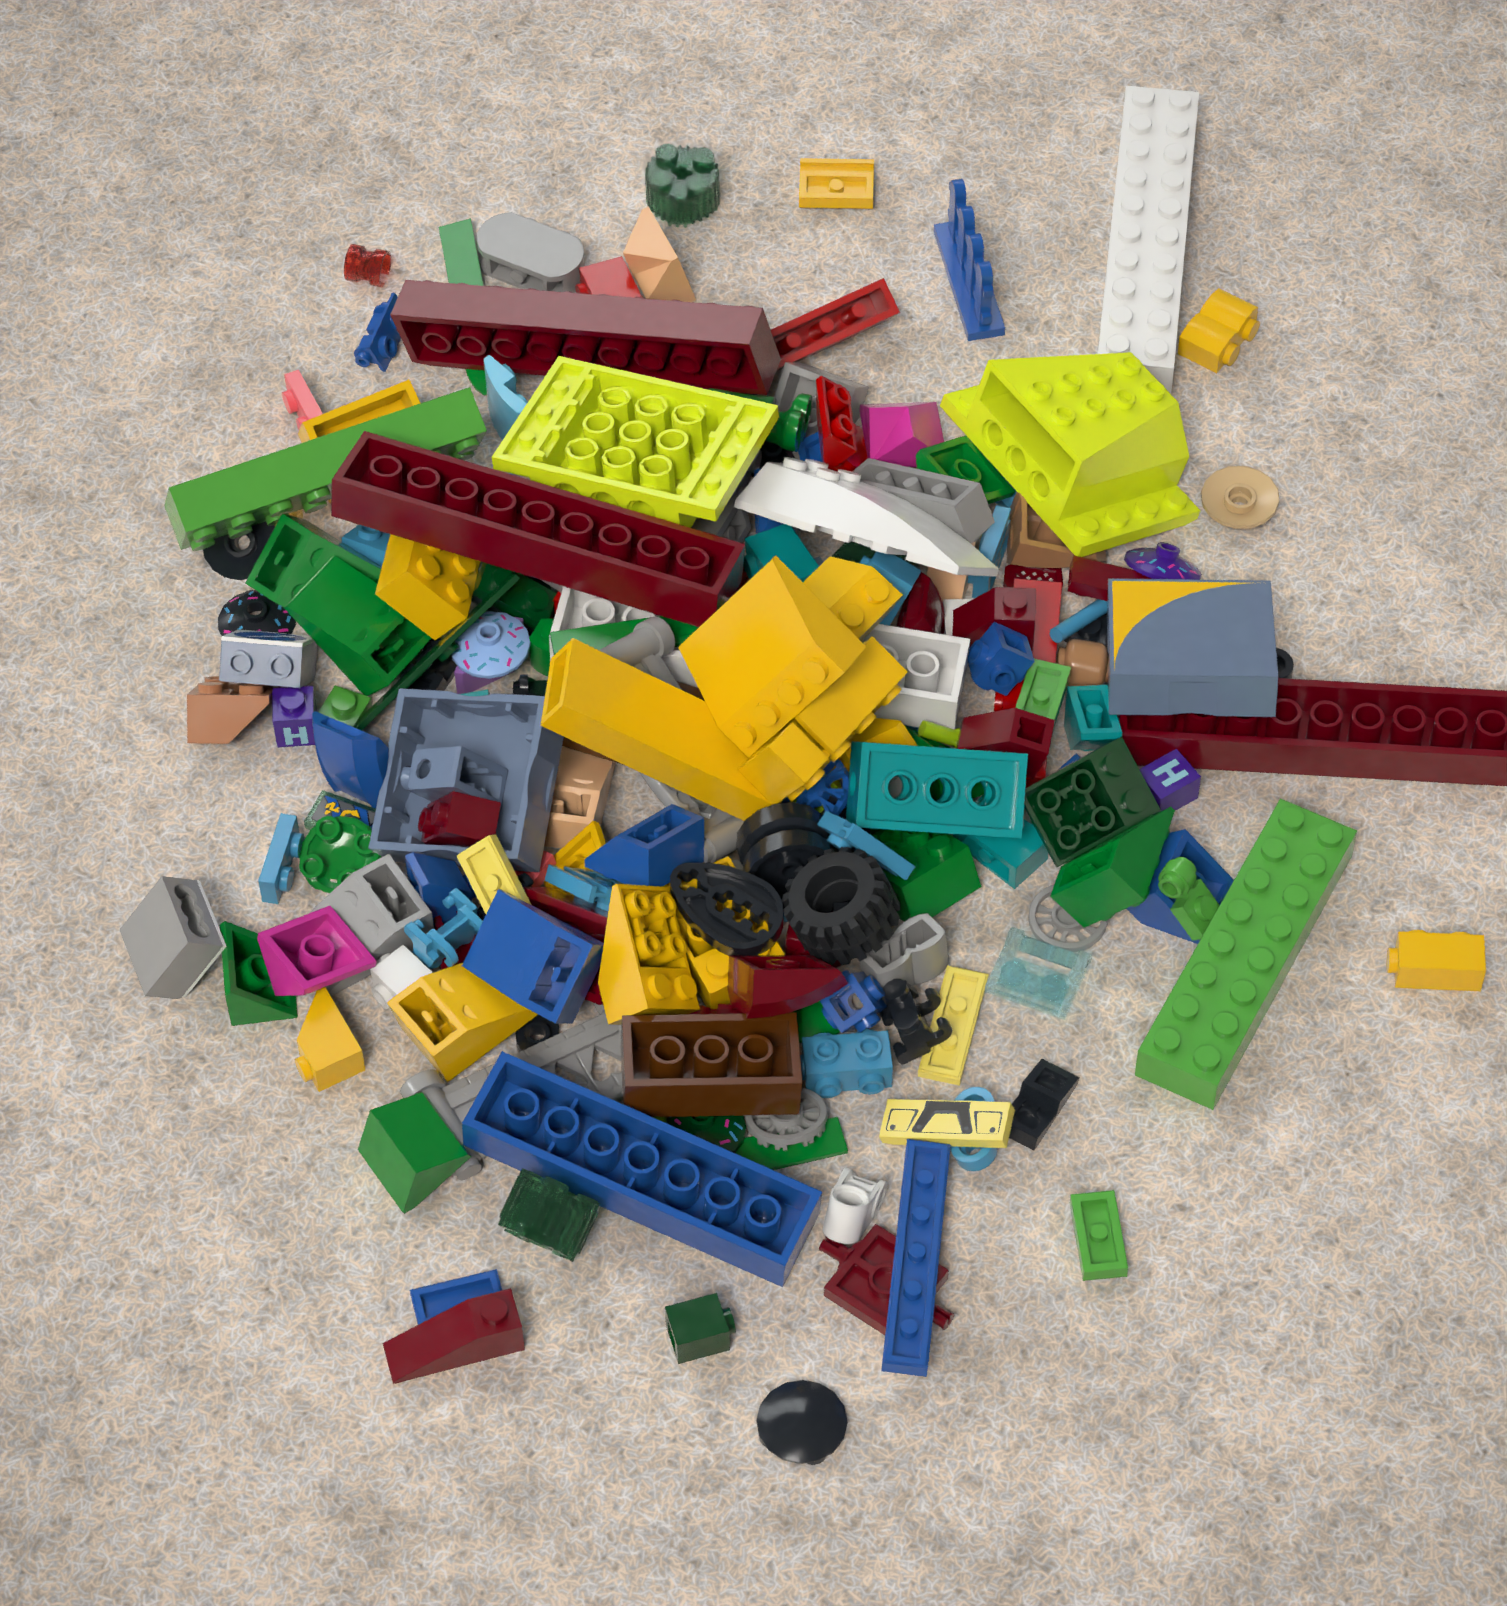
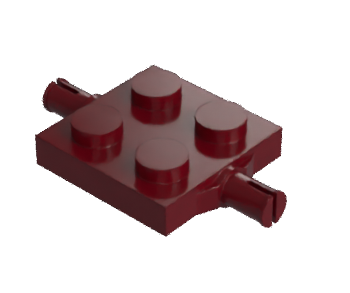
[819,1224,954,1335]

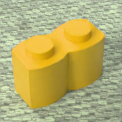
[1178,288,1260,373]

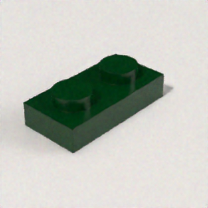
[473,562,557,629]

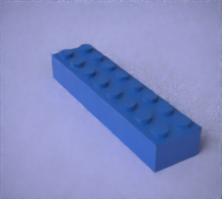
[462,1051,822,1287]

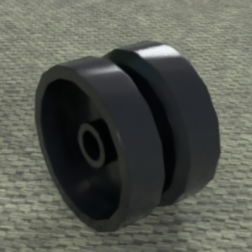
[736,802,832,909]

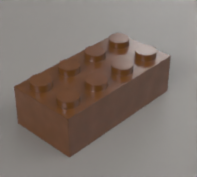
[620,1013,802,1117]

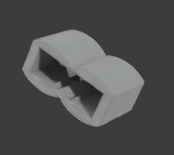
[860,913,948,1005]

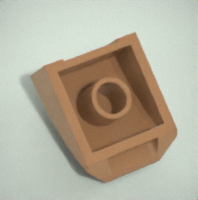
[1006,492,1106,568]

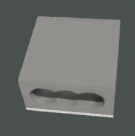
[120,876,227,999]

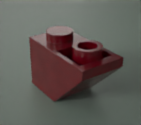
[956,708,1055,779]
[418,791,501,847]

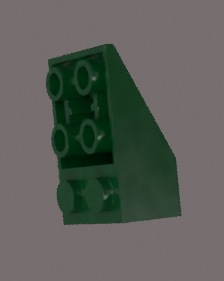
[1024,737,1161,867]

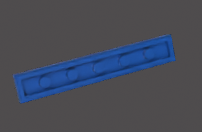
[881,1139,951,1377]

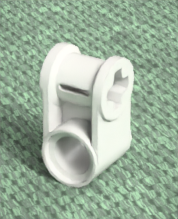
[822,1167,888,1244]

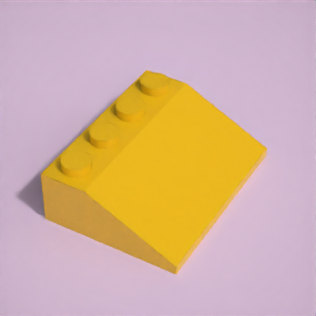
[678,555,867,758]

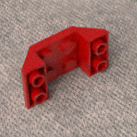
[816,375,917,472]

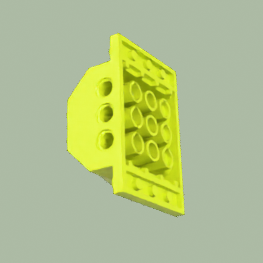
[940,352,1201,557]
[492,356,779,528]

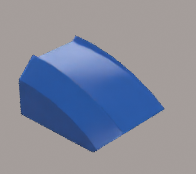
[312,711,389,811]

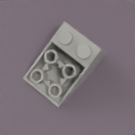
[308,854,434,996]

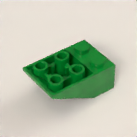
[245,513,382,607]
[284,556,431,696]
[1050,807,1175,928]
[870,828,982,922]

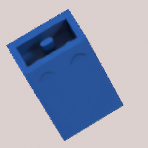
[462,889,604,1024]

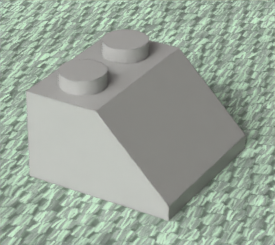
[774,362,869,438]

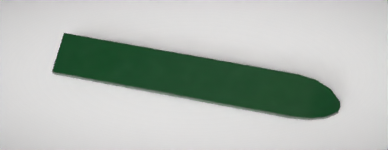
[354,573,520,731]

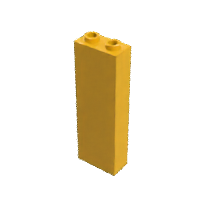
[540,638,782,821]

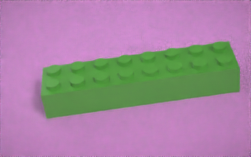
[164,387,487,551]
[1135,798,1357,1110]

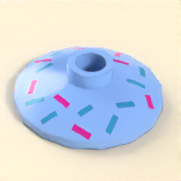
[451,611,531,679]

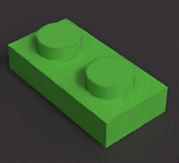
[1015,659,1071,730]
[1070,1190,1128,1281]

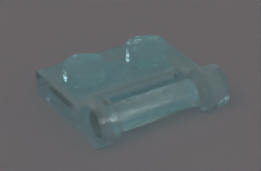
[985,927,1092,1020]

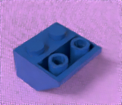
[584,804,704,887]

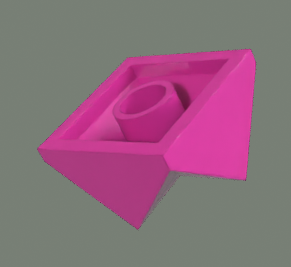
[859,402,944,467]
[257,906,376,996]

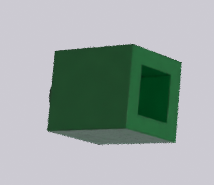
[665,1293,736,1364]

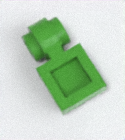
[1158,857,1220,941]

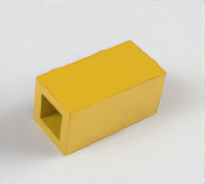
[1386,930,1486,992]

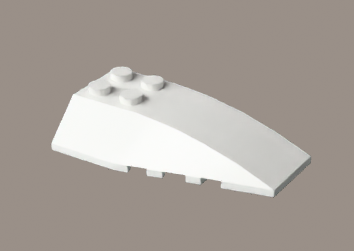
[734,457,999,577]

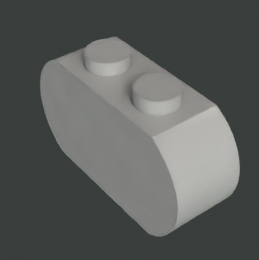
[477,212,585,293]

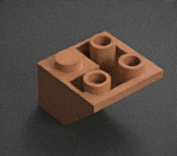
[187,676,280,744]

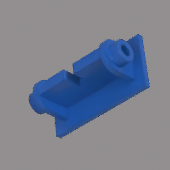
[354,293,401,372]

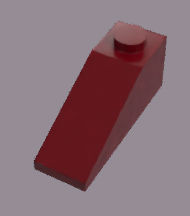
[383,1288,525,1384]

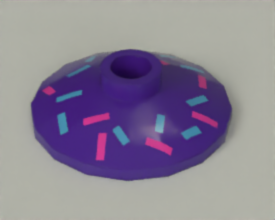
[1124,542,1202,580]

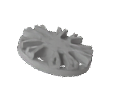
[1028,884,1108,953]
[745,1088,827,1151]

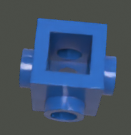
[968,622,1035,696]
[820,970,887,1033]

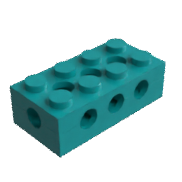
[846,741,1028,839]

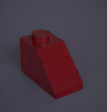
[952,587,1036,651]

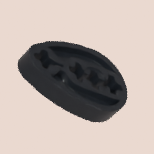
[670,863,784,956]

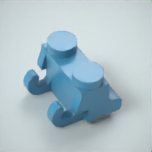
[404,888,483,969]

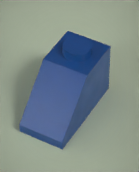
[405,852,477,925]

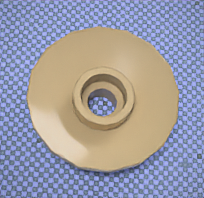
[1201,466,1280,529]

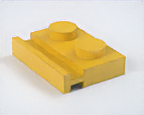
[799,158,874,209]

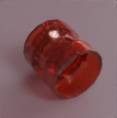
[344,244,391,287]

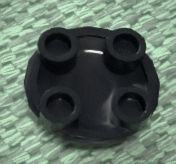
[756,1380,848,1465]

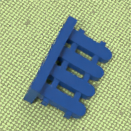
[933,178,1005,341]

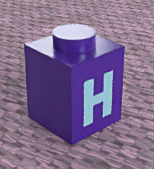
[272,686,318,748]
[1139,749,1201,815]

